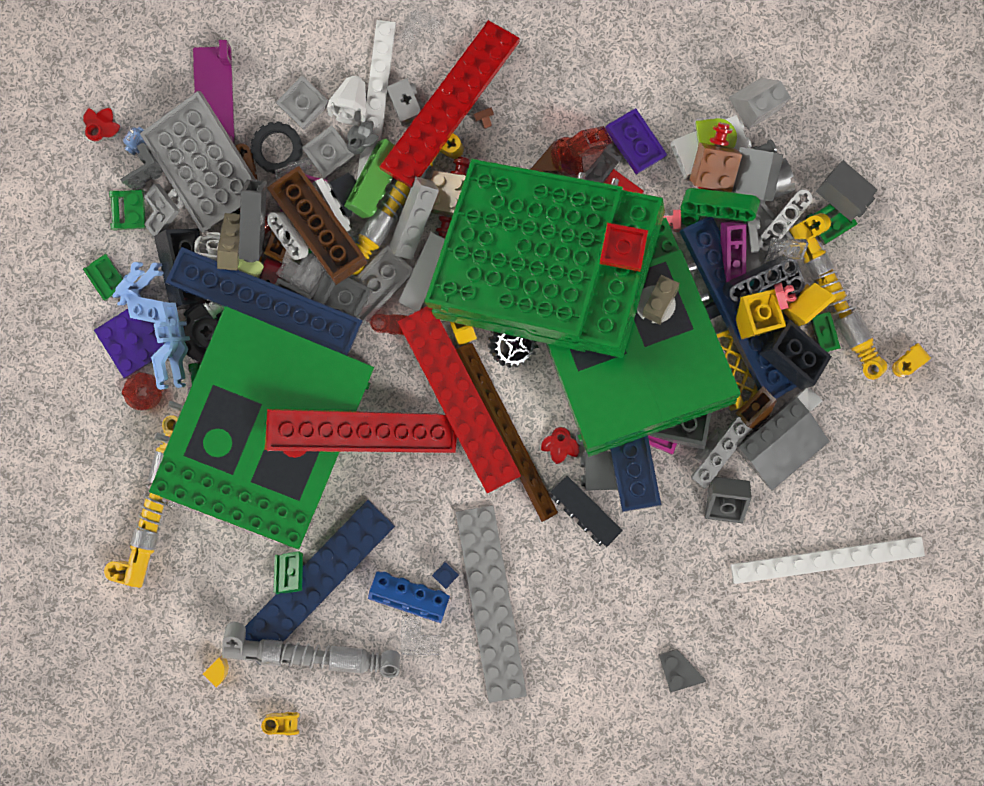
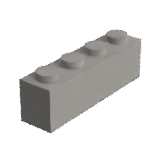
[389,176,439,260]
[398,232,445,311]

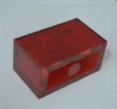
[566,126,612,159]

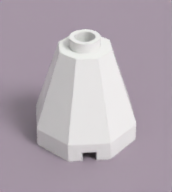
[327,76,367,126]

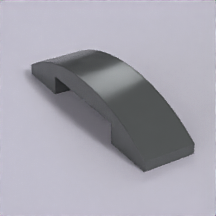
[584,140,624,183]

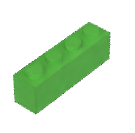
[344,138,395,218]

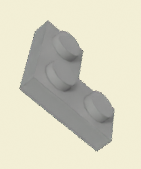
[144,183,180,237]

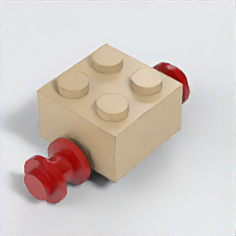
[431,156,470,238]

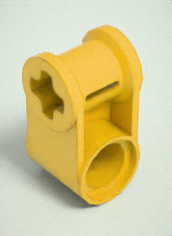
[892,343,931,377]
[261,712,300,736]

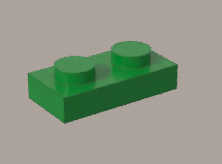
[811,312,841,352]

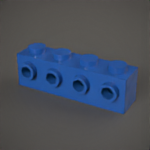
[368,571,450,623]

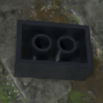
[759,320,832,390]

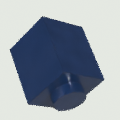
[432,560,460,589]

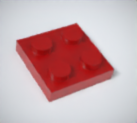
[599,223,648,272]

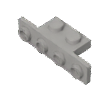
[735,217,763,273]
[691,416,751,488]

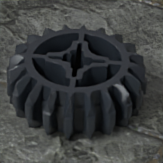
[487,331,539,368]

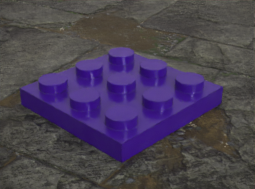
[94,309,164,379]

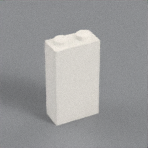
[670,115,752,179]

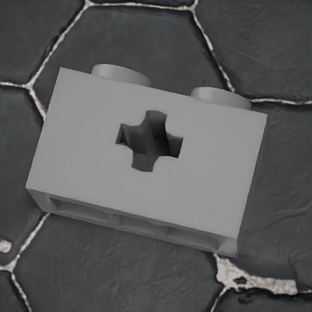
[386,78,423,126]

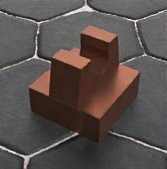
[473,107,494,129]

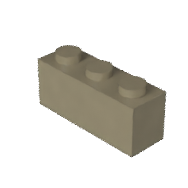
[217,213,240,270]

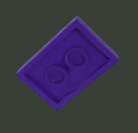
[605,108,667,175]

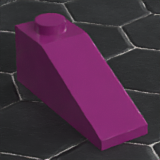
[721,221,746,282]

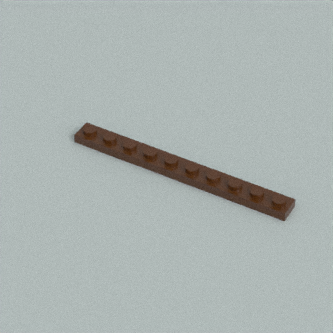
[456,343,558,522]

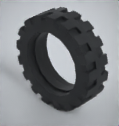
[251,121,303,174]

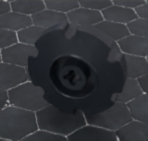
[183,303,223,362]

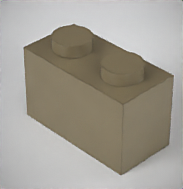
[642,275,680,325]

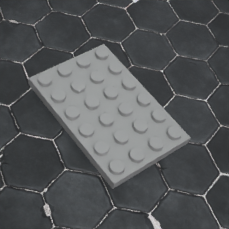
[140,91,256,233]

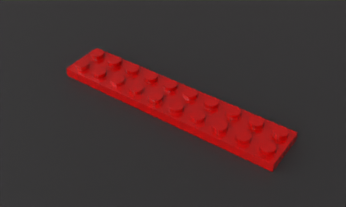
[379,20,520,188]
[397,306,521,494]
[265,409,457,453]

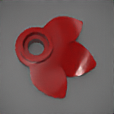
[83,107,120,142]
[541,427,579,464]

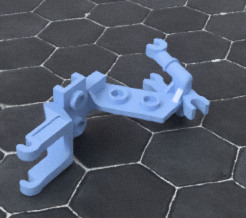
[112,262,190,390]

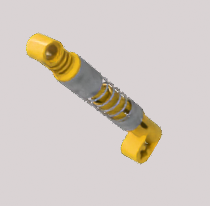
[352,133,464,276]
[789,213,887,380]
[104,415,179,588]

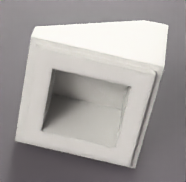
[795,388,823,411]

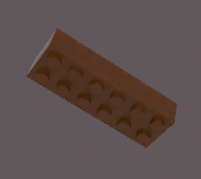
[267,166,368,285]

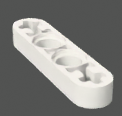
[759,190,812,252]

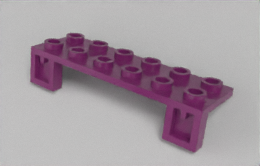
[193,40,235,145]

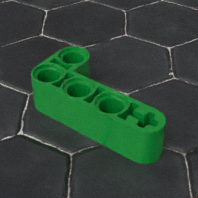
[680,188,760,227]

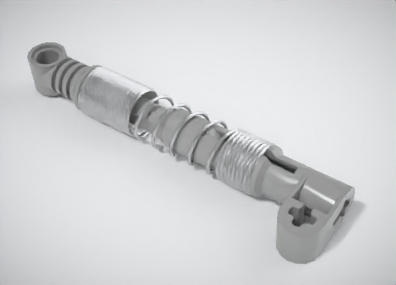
[222,622,401,678]

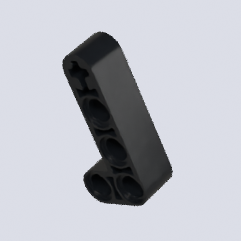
[723,256,805,302]

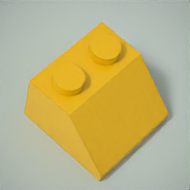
[782,283,836,326]
[736,289,786,339]

